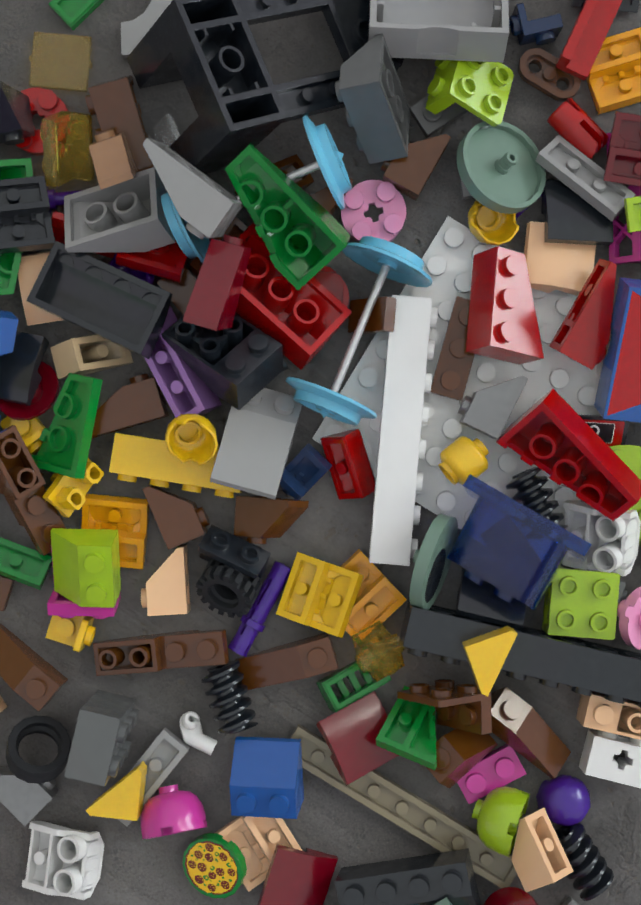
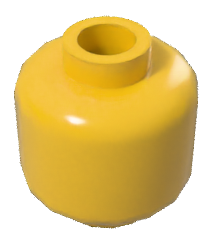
[438,436,489,486]

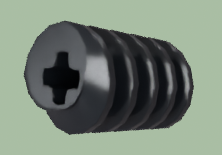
[505,466,568,539]
[201,660,258,734]
[555,823,614,901]

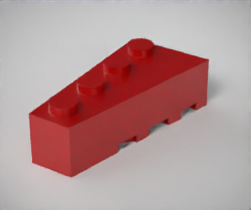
[496,389,641,521]

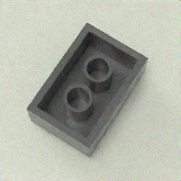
[64,690,139,787]

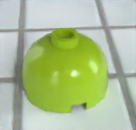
[472,786,530,857]

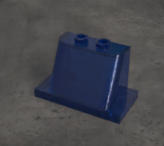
[447,474,592,611]

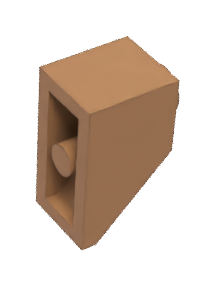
[89,129,138,190]

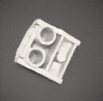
[559,500,641,576]
[22,820,104,900]

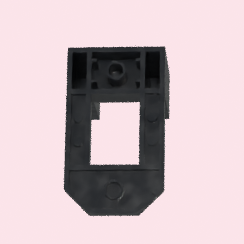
[127,0,404,174]

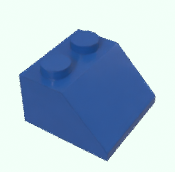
[229,736,304,819]

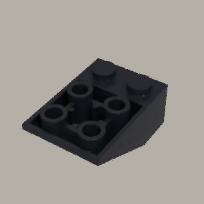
[161,313,283,410]

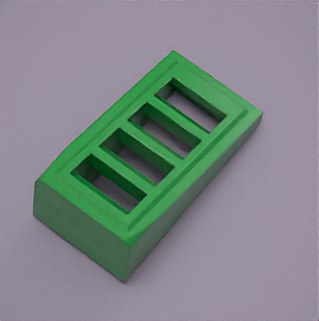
[316,651,392,712]

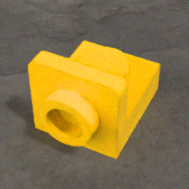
[0,416,45,455]
[45,615,96,652]

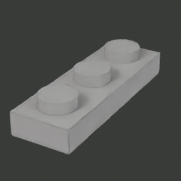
[535,135,636,221]
[118,727,190,827]

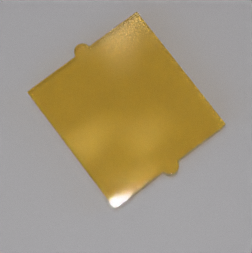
[28,32,93,92]

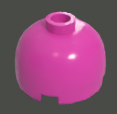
[141,784,208,840]

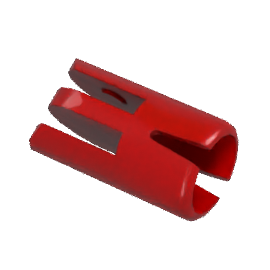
[547,98,609,159]

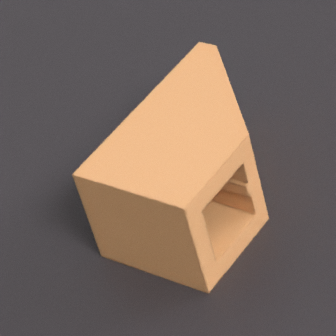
[576,691,641,740]

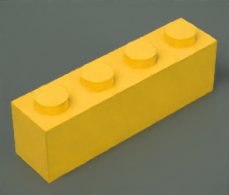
[109,433,242,498]

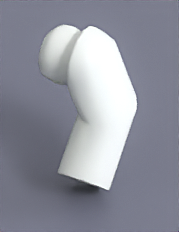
[179,711,217,756]

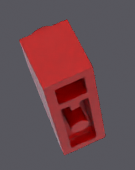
[549,259,617,370]

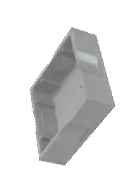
[368,0,509,63]

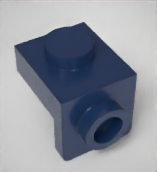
[509,3,563,46]
[280,443,333,500]

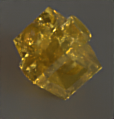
[351,621,405,682]

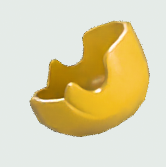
[468,200,519,245]
[165,414,218,466]

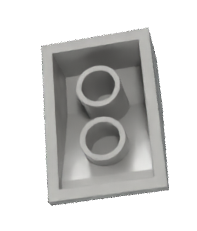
[143,138,243,239]
[64,167,175,253]
[210,388,302,500]

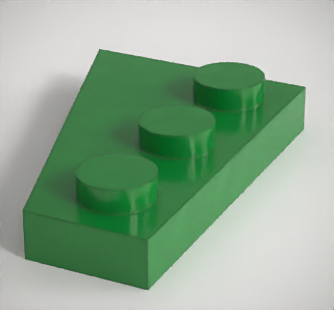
[31,373,103,479]

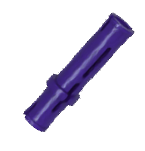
[228,560,291,657]

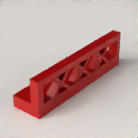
[555,0,622,81]

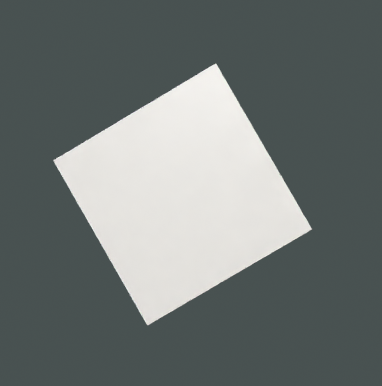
[312,216,611,561]

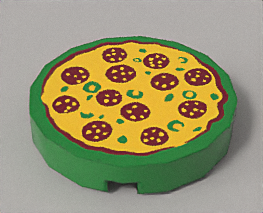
[182,833,247,898]

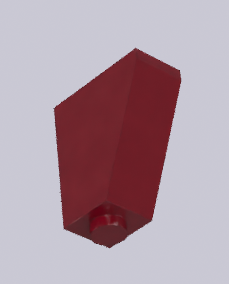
[183,234,252,331]

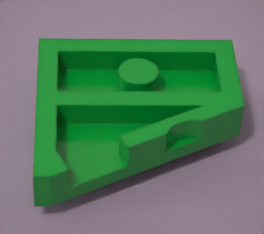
[376,686,437,771]

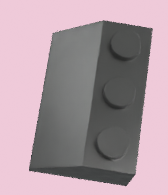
[335,33,410,164]

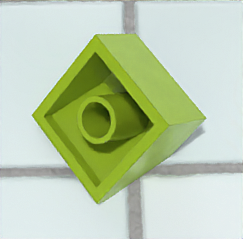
[51,528,121,608]

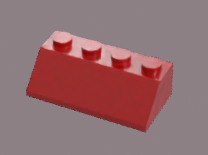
[236,223,352,370]

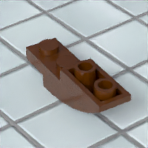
[0,425,66,556]
[93,629,229,676]

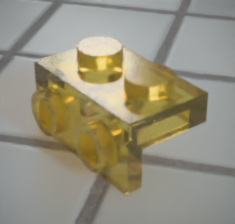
[40,111,94,187]

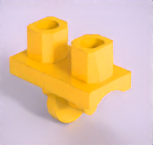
[42,458,104,518]

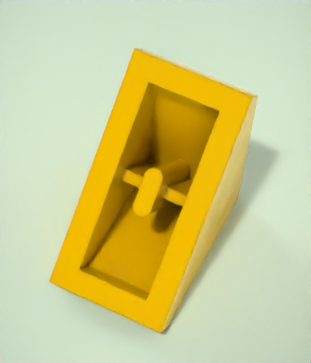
[462,626,518,697]
[86,761,147,821]

